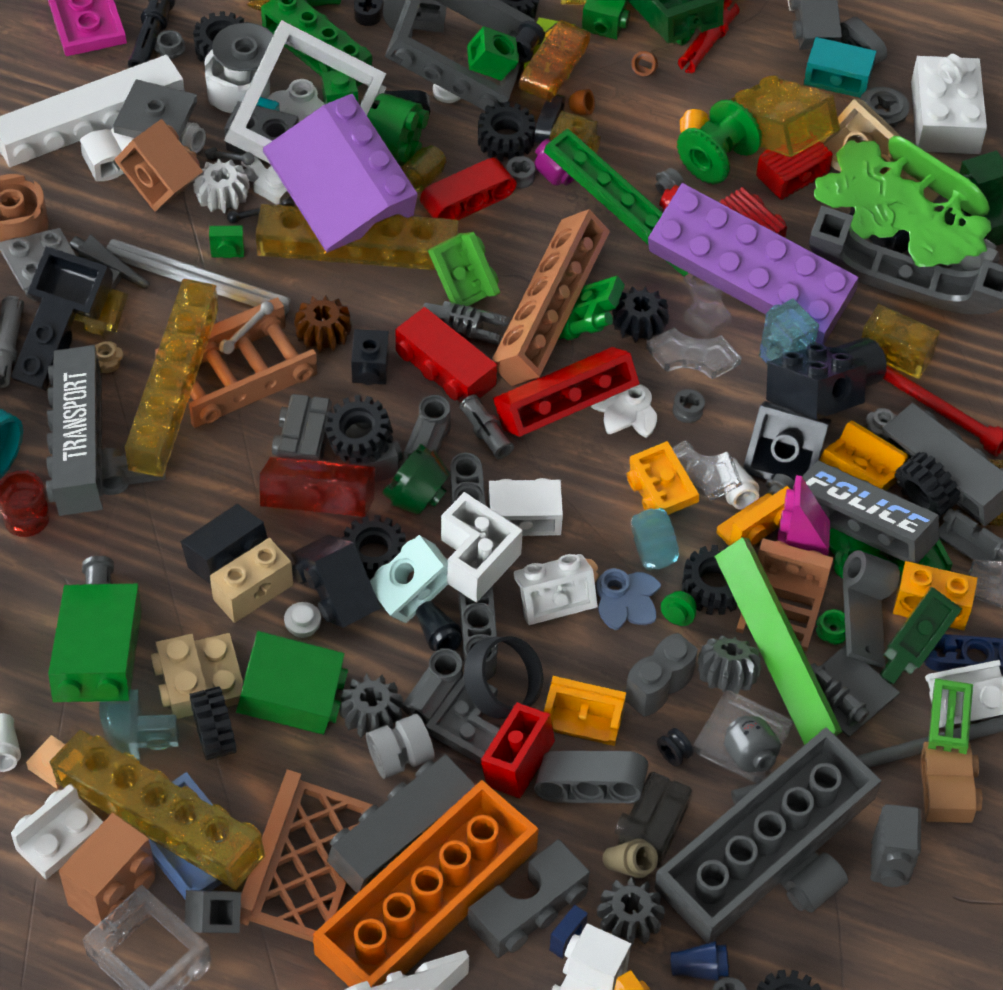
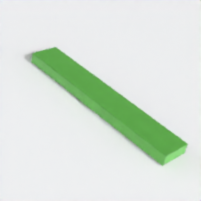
[715,537,842,745]

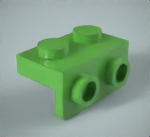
[427,232,500,306]

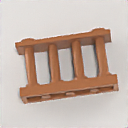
[155,297,317,428]

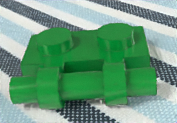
[558,275,625,341]

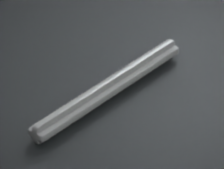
[106,239,291,316]

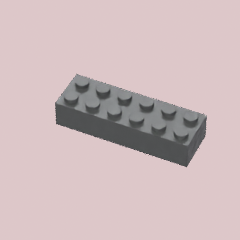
[654,727,882,943]

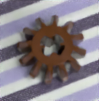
[294,295,352,353]

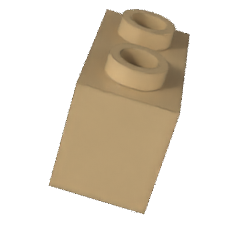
[210,537,293,623]

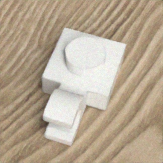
[241,156,290,204]

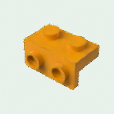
[820,420,908,491]
[716,486,790,546]

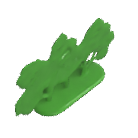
[814,136,991,267]

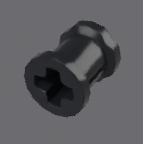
[516,20,545,63]

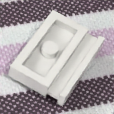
[925,660,1003,729]

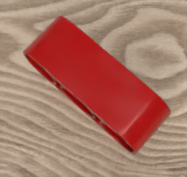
[419,158,517,226]

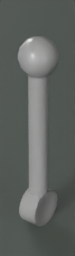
[219,301,274,354]

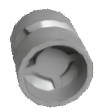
[366,714,435,779]

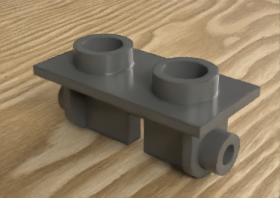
[939,508,1003,574]

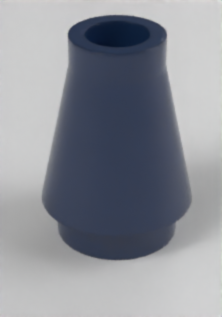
[671,941,729,981]

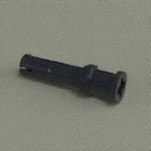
[127,0,175,68]

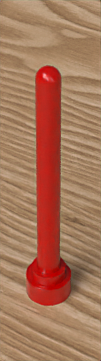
[883,366,1003,457]

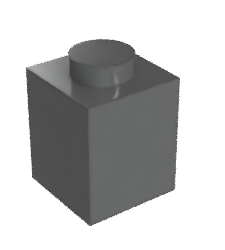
[184,890,241,933]

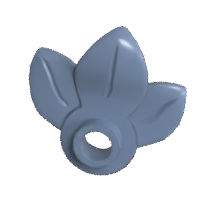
[596,568,661,630]

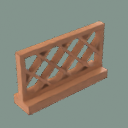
[240,769,373,942]

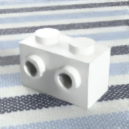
[488,478,563,536]

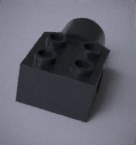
[766,337,887,420]

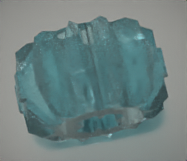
[631,508,679,570]

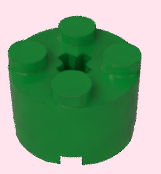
[367,93,429,166]

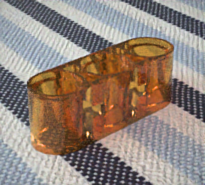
[519,20,591,102]

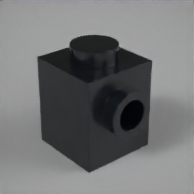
[351,329,389,385]

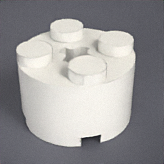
[205,49,270,113]

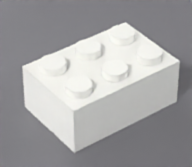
[911,56,987,154]

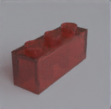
[260,457,375,517]

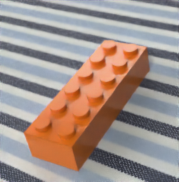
[313,780,539,987]

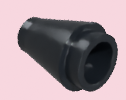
[416,601,462,651]

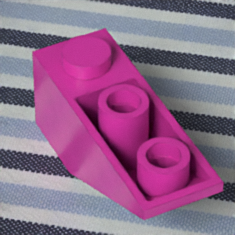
[776,475,830,556]

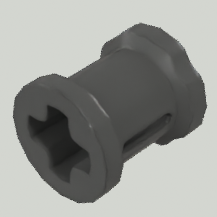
[82,556,114,584]

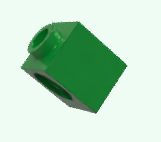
[467,26,519,81]

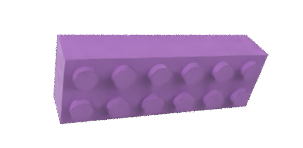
[648,183,859,345]

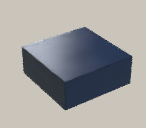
[549,905,588,959]

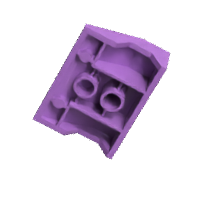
[263,94,418,253]

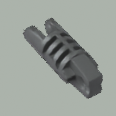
[423,301,510,345]

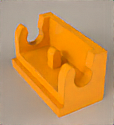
[544,676,626,746]

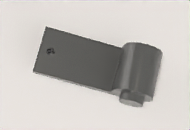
[843,550,901,668]
[780,852,848,913]

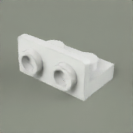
[514,554,598,625]
[11,784,103,880]

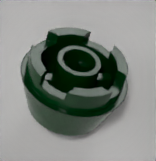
[381,443,451,515]

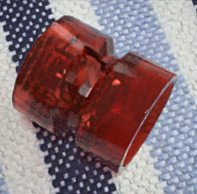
[0,470,50,537]

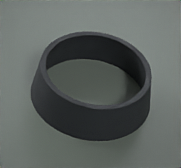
[464,636,544,719]

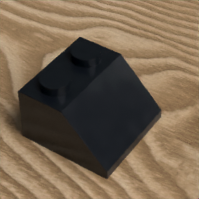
[743,401,832,481]

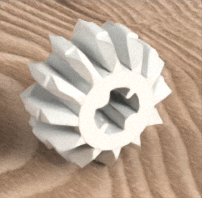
[193,158,250,214]

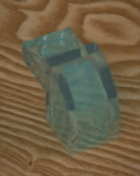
[99,689,179,761]

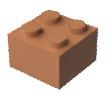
[114,119,203,212]
[59,812,156,931]

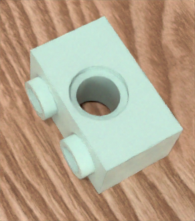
[370,535,448,623]

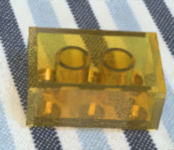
[729,76,840,157]

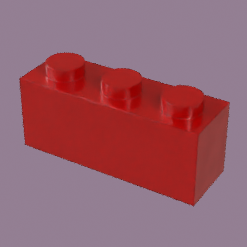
[395,307,497,403]

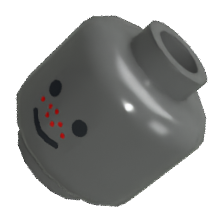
[724,716,781,772]

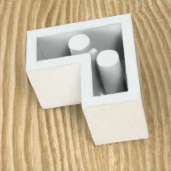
[441,492,523,603]
[552,923,631,990]

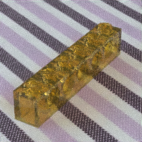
[255,204,459,270]
[125,279,219,477]
[49,729,266,890]

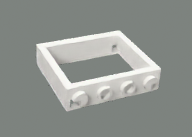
[224,20,386,163]

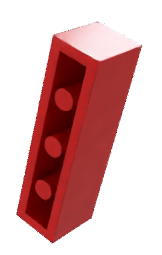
[493,347,640,437]

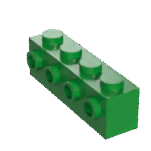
[261,0,373,87]

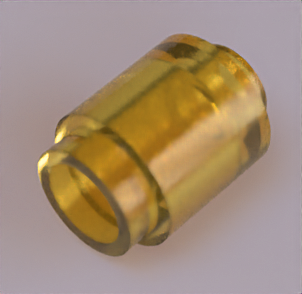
[401,145,446,192]

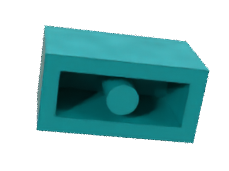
[803,37,876,98]

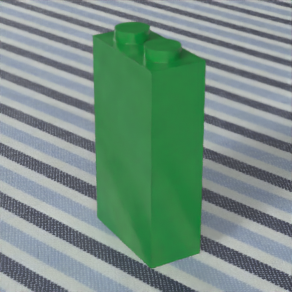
[48,583,142,702]

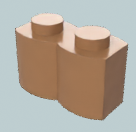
[920,742,983,823]

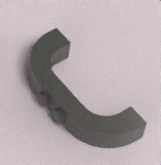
[809,205,1003,315]

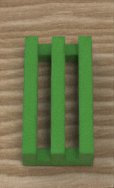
[928,678,973,754]

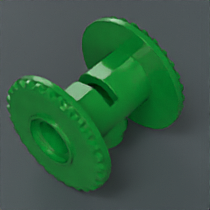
[677,99,763,185]

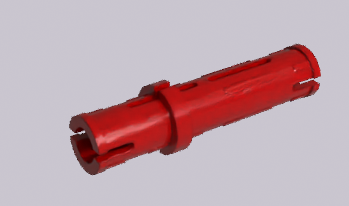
[678,0,740,73]

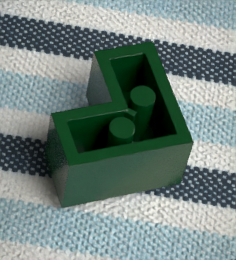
[959,150,1003,246]

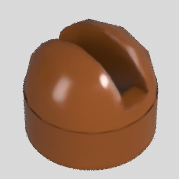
[632,51,658,77]
[568,89,595,115]

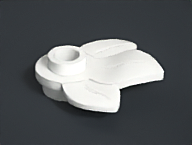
[267,79,325,122]
[591,384,657,438]

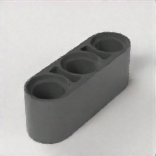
[534,751,649,803]

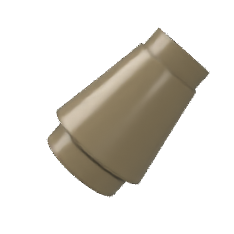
[603,839,658,878]

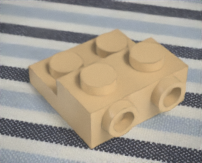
[151,633,243,720]

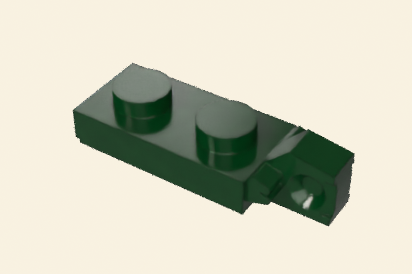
[880,587,962,684]

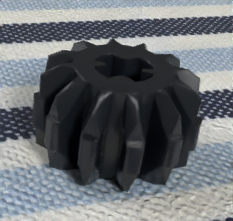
[612,286,669,343]

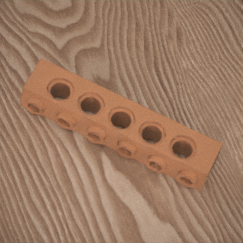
[492,209,610,386]

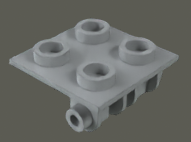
[0,228,76,301]

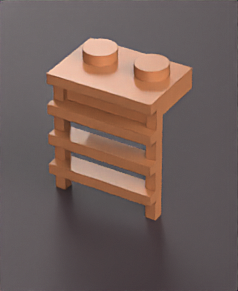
[736,538,833,652]

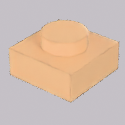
[26,735,82,789]

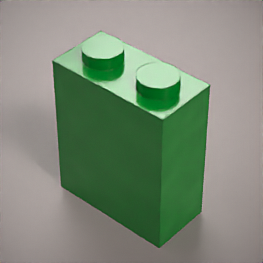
[236,631,348,735]

